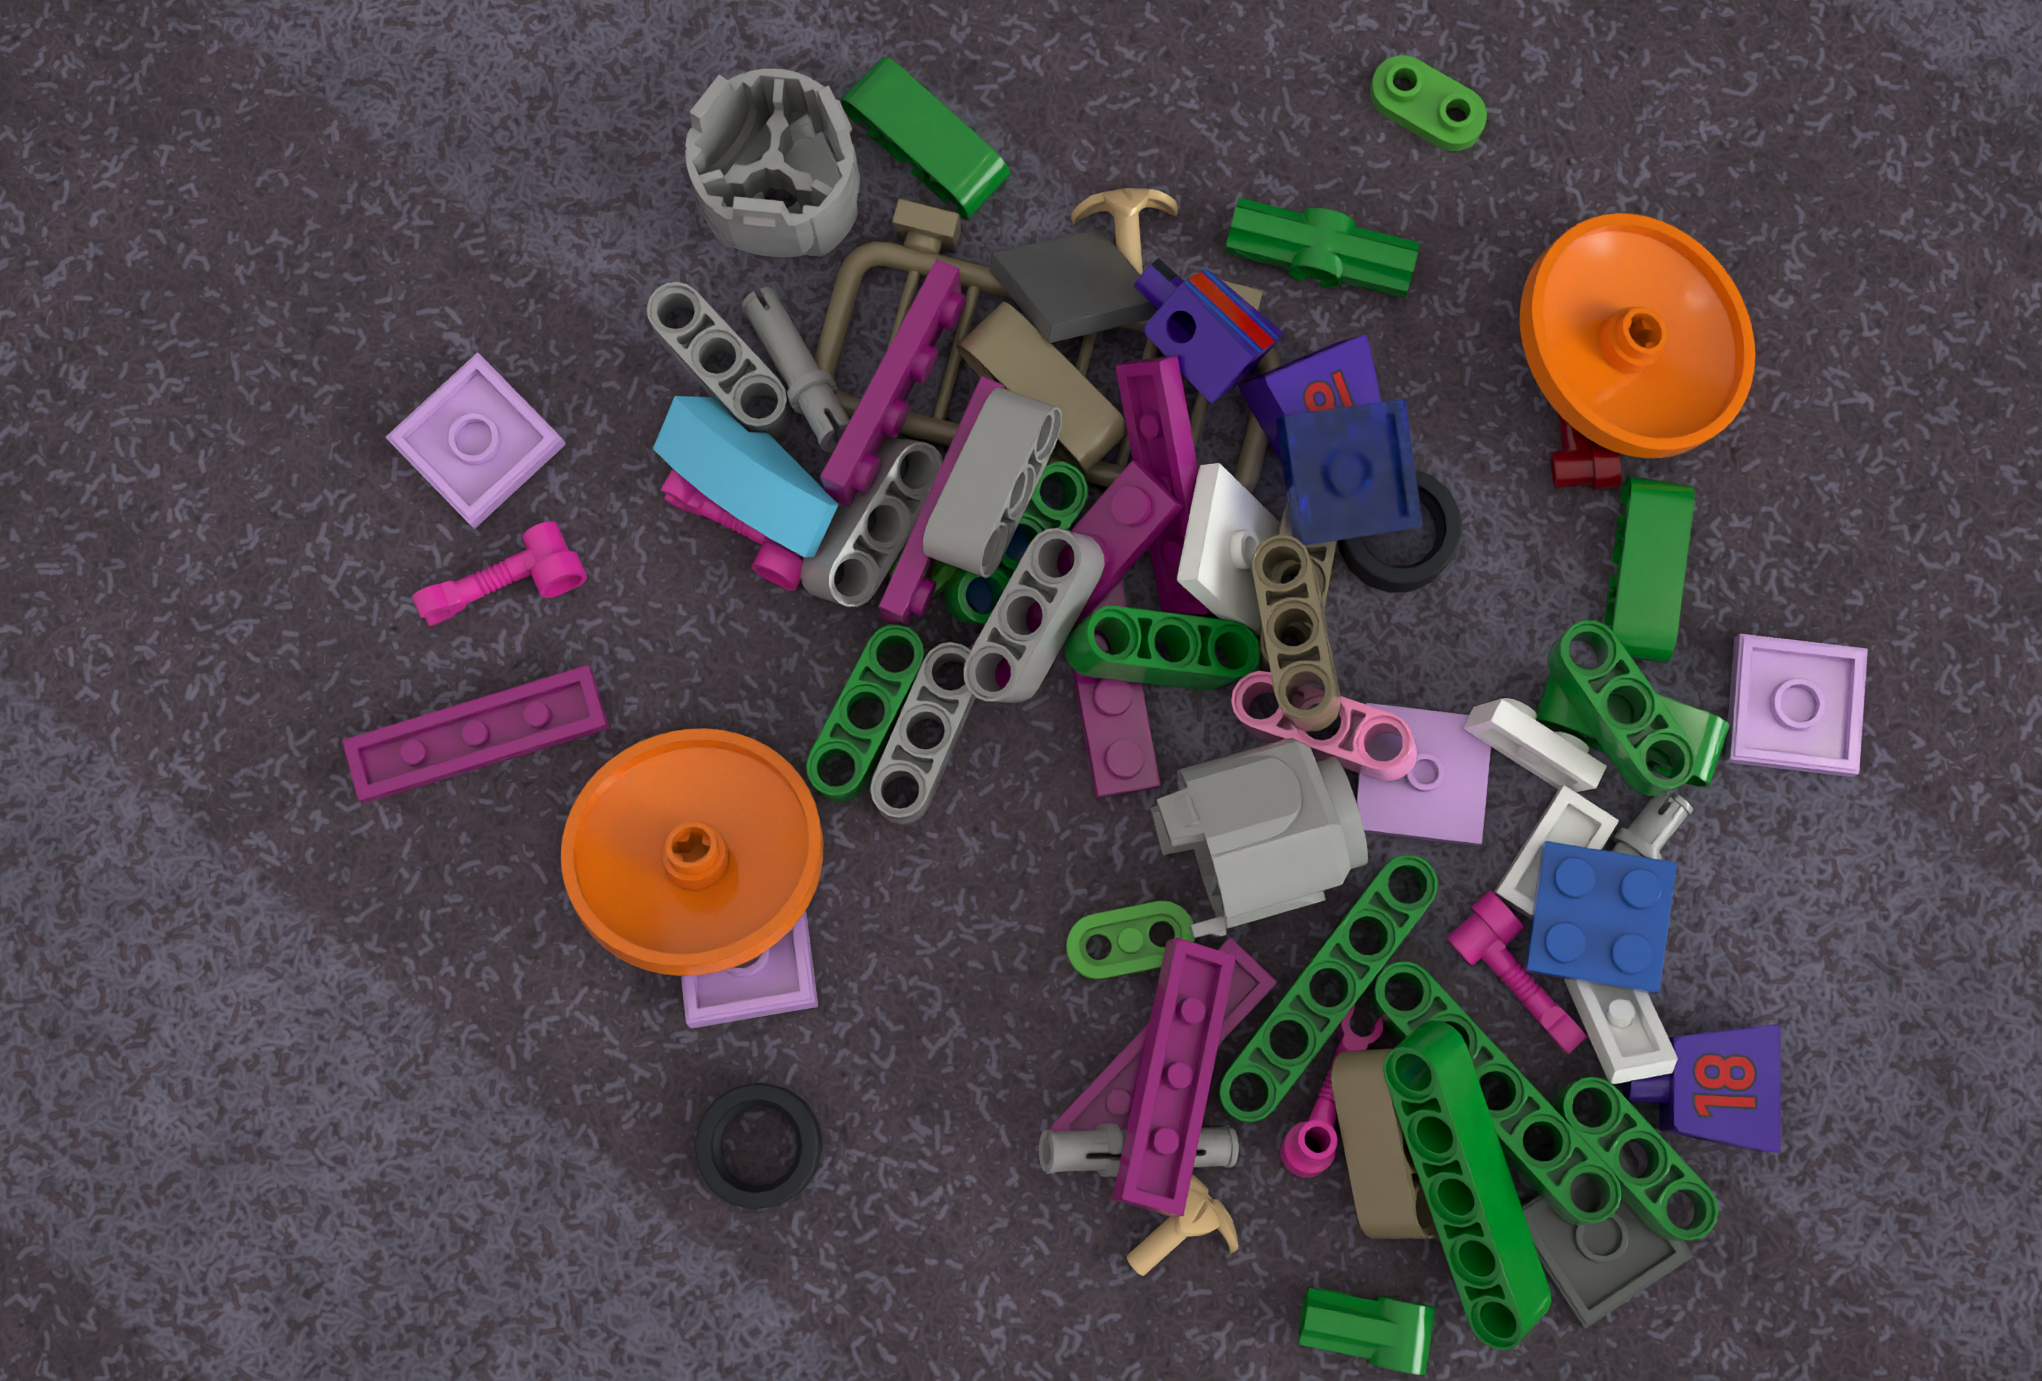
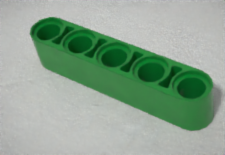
[1216,855,1438,1122]
[1370,961,1622,1226]
[1383,1020,1551,1351]

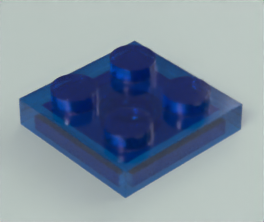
[1276,399,1423,545]

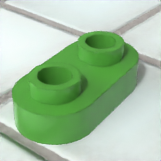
[1370,55,1487,151]
[1066,901,1195,980]

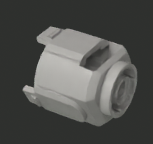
[685,69,860,257]
[1150,738,1368,939]

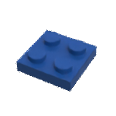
[1524,841,1677,994]

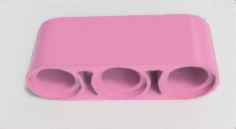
[1231,671,1417,781]

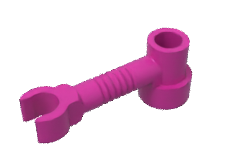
[661,469,803,591]
[412,521,587,626]
[1446,890,1588,1054]
[1280,1005,1383,1178]

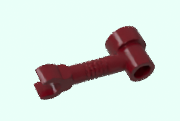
[1550,413,1621,491]

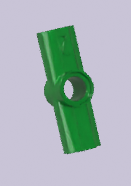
[1224,198,1420,299]

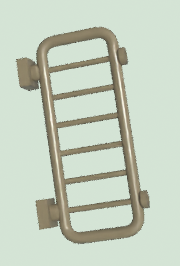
[814,199,1282,494]

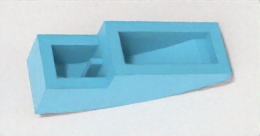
[653,396,839,558]

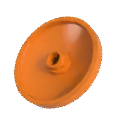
[1520,213,1755,458]
[561,728,824,976]

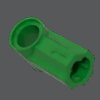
[1297,1287,1436,1375]

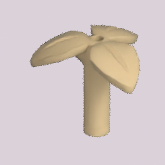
[1071,188,1178,275]
[1127,1175,1239,1276]

